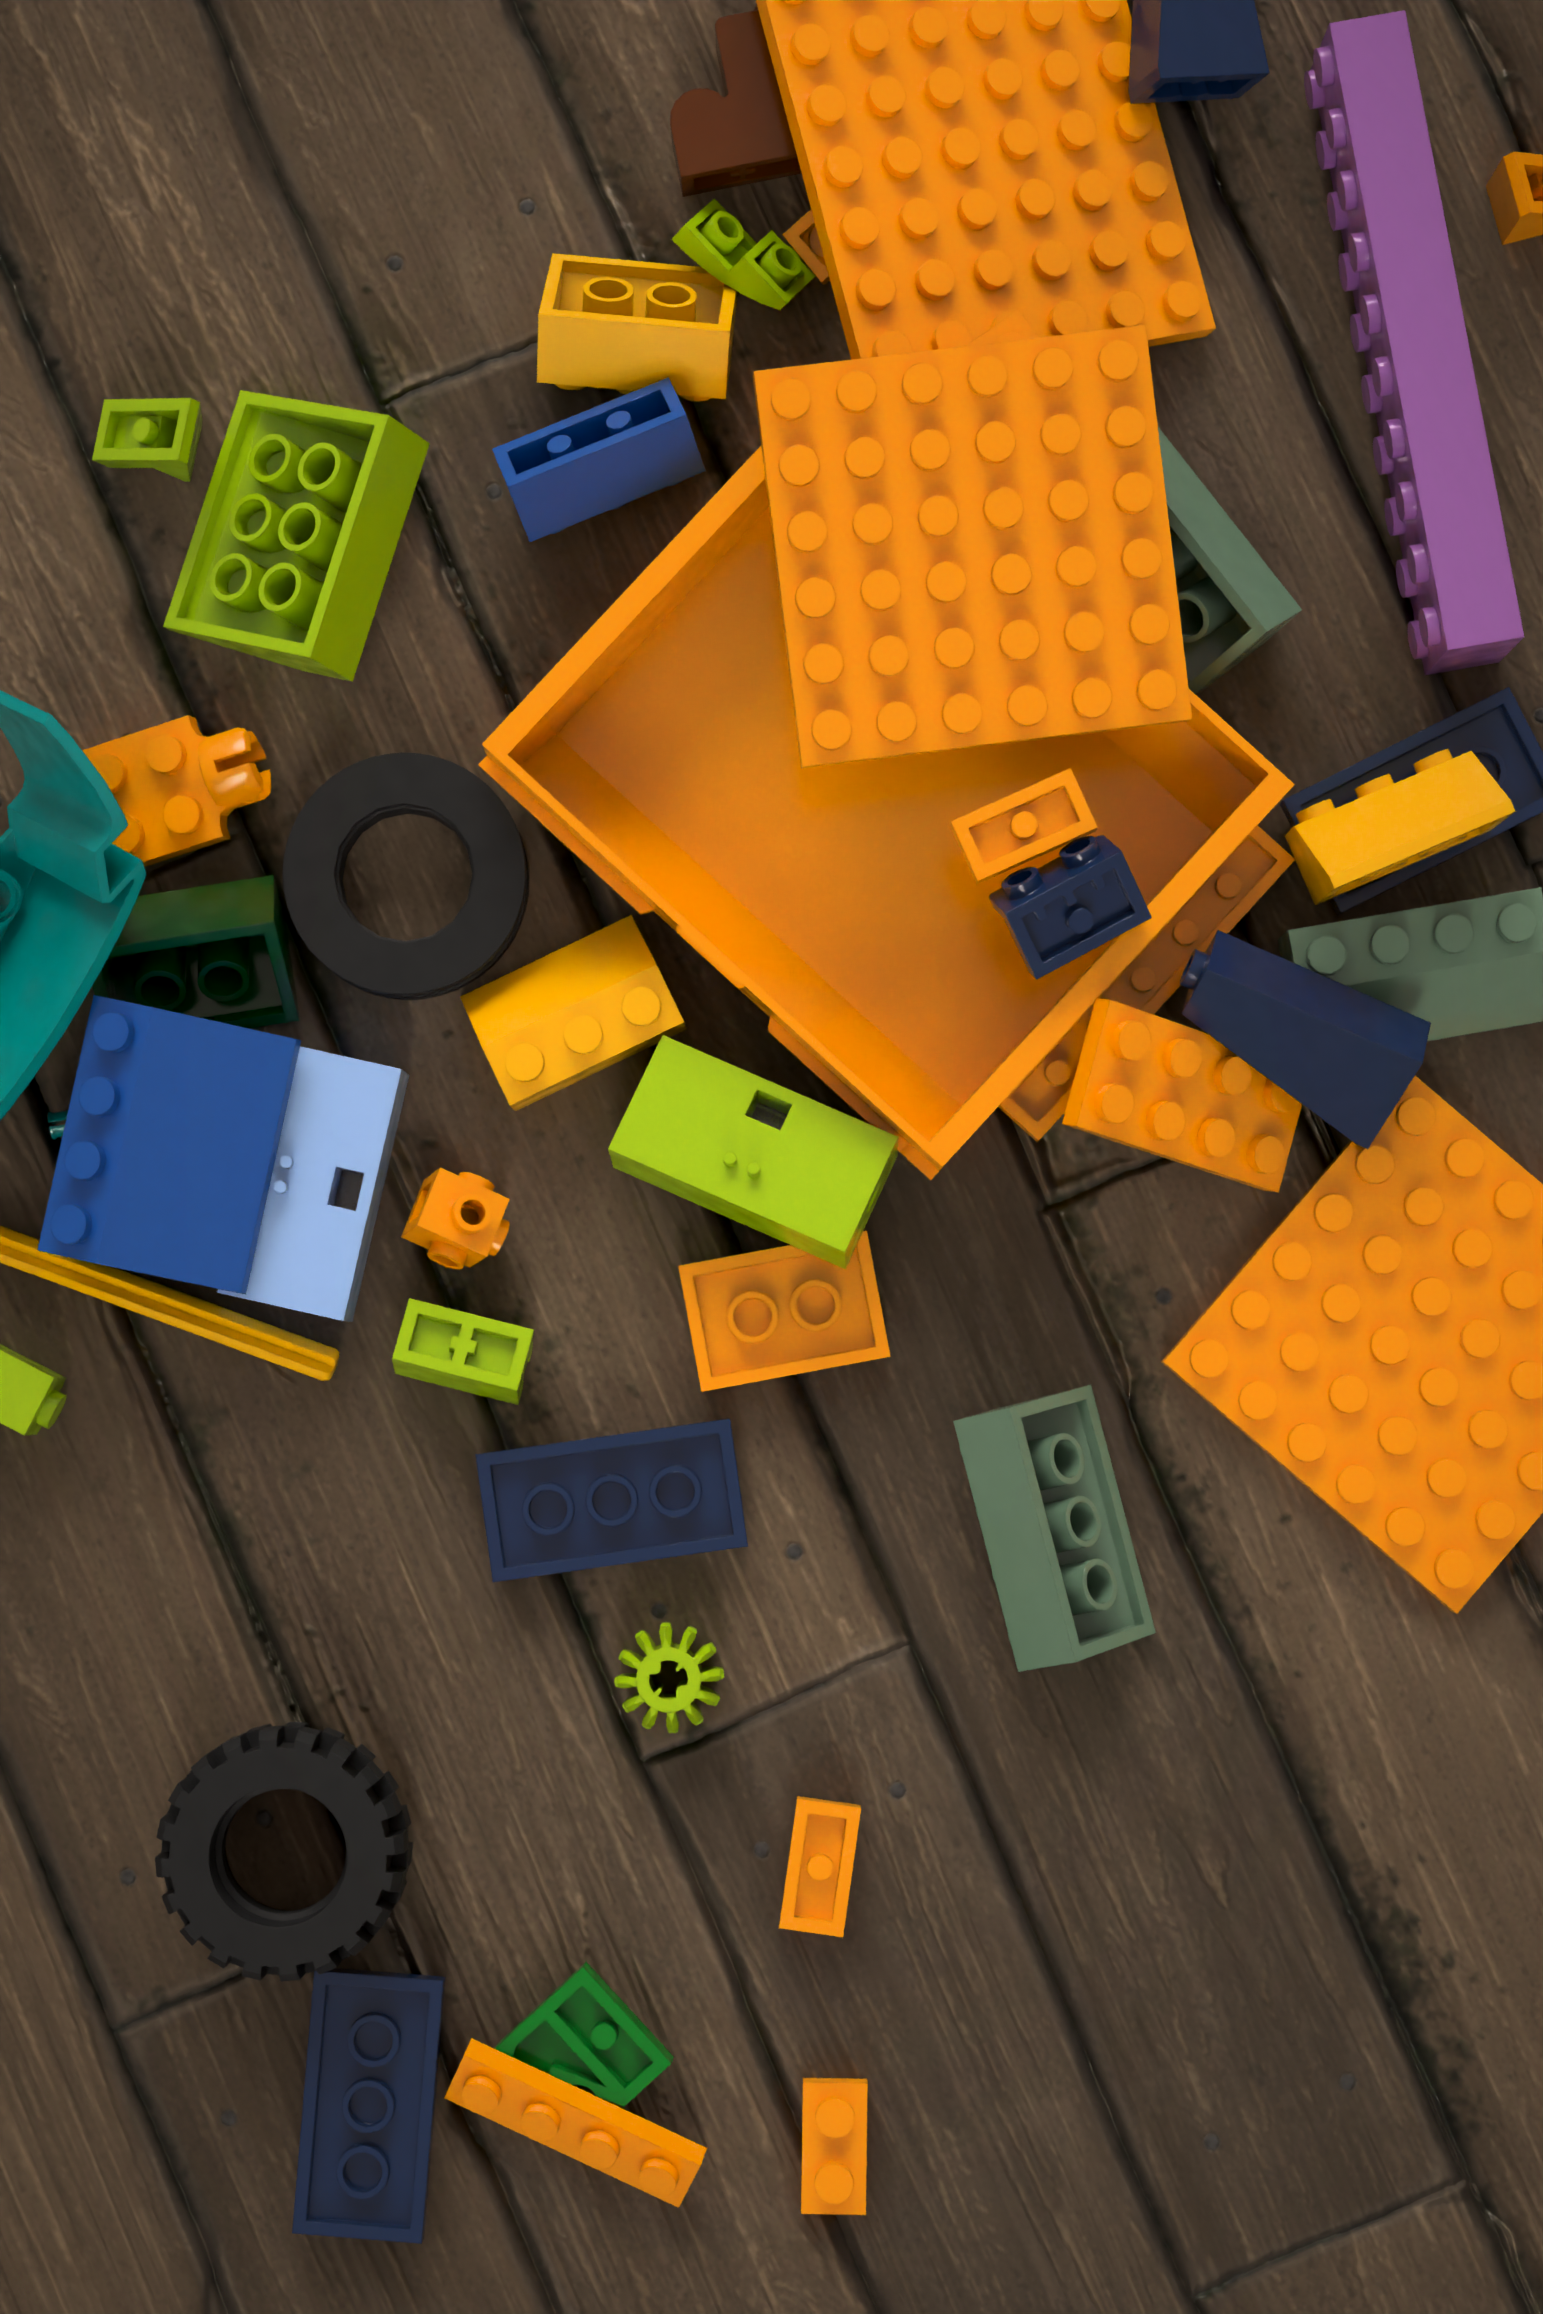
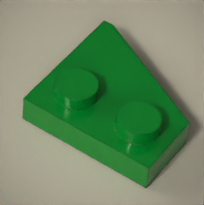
[494,1962,674,2107]

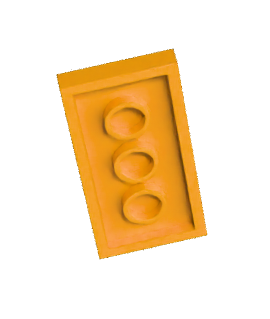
[1062,998,1302,1193]

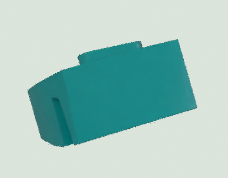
[0,690,146,1121]

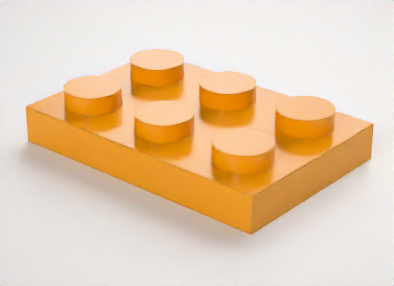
[678,1231,891,1392]

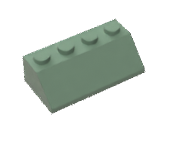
[1158,427,1302,695]
[1277,887,1543,1042]
[953,1385,1156,1672]

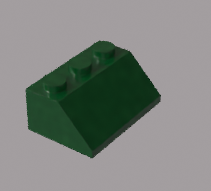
[92,875,299,1028]

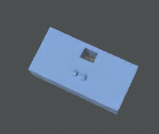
[217,1046,409,1322]

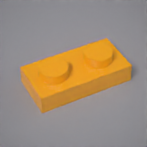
[950,768,1098,885]
[779,1796,861,1937]
[801,2078,868,2215]

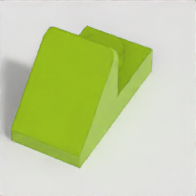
[92,398,202,482]

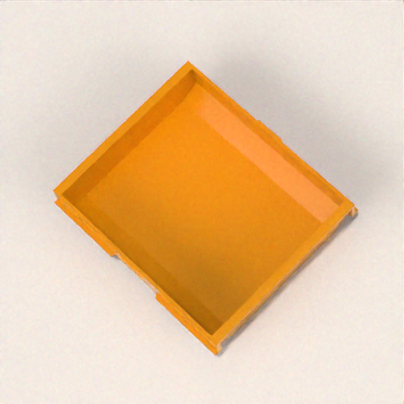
[478,446,1295,1181]

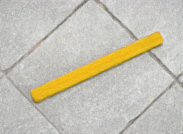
[0,1226,340,1381]

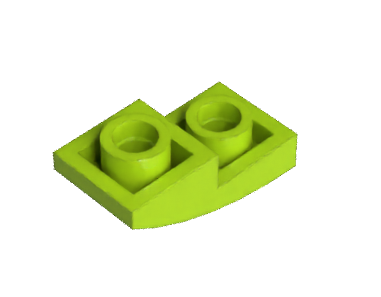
[671,198,815,310]

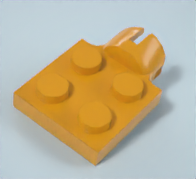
[82,715,272,867]

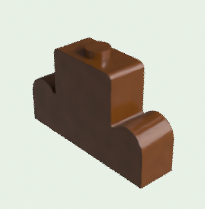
[670,6,802,197]

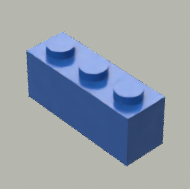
[492,377,706,542]

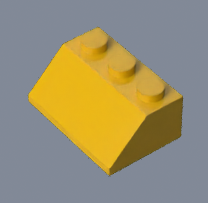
[537,253,737,402]
[1285,749,1516,905]
[460,915,686,1111]

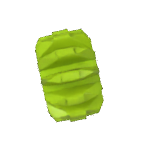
[614,1622,724,1733]

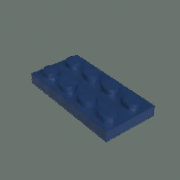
[1280,687,1543,916]
[475,1418,748,1582]
[292,1968,446,2244]

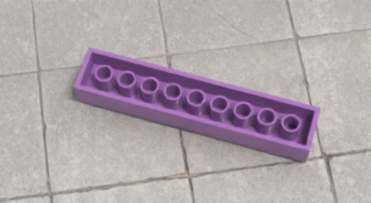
[1304,10,1524,675]

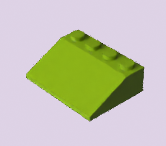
[163,390,430,682]

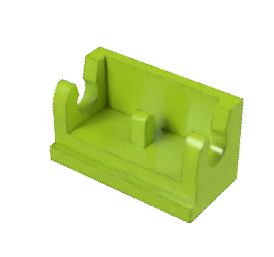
[392,1298,534,1405]

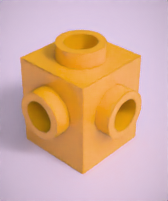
[401,1168,510,1270]

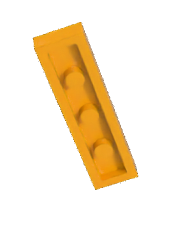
[444,2038,707,2208]

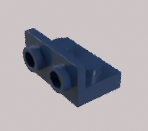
[989,835,1152,980]

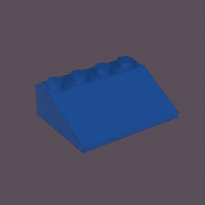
[38,995,301,1294]

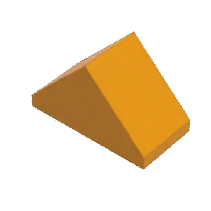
[1486,152,1543,245]

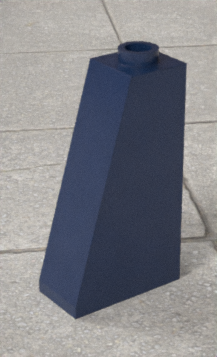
[1128,0,1270,104]
[1180,930,1431,1149]

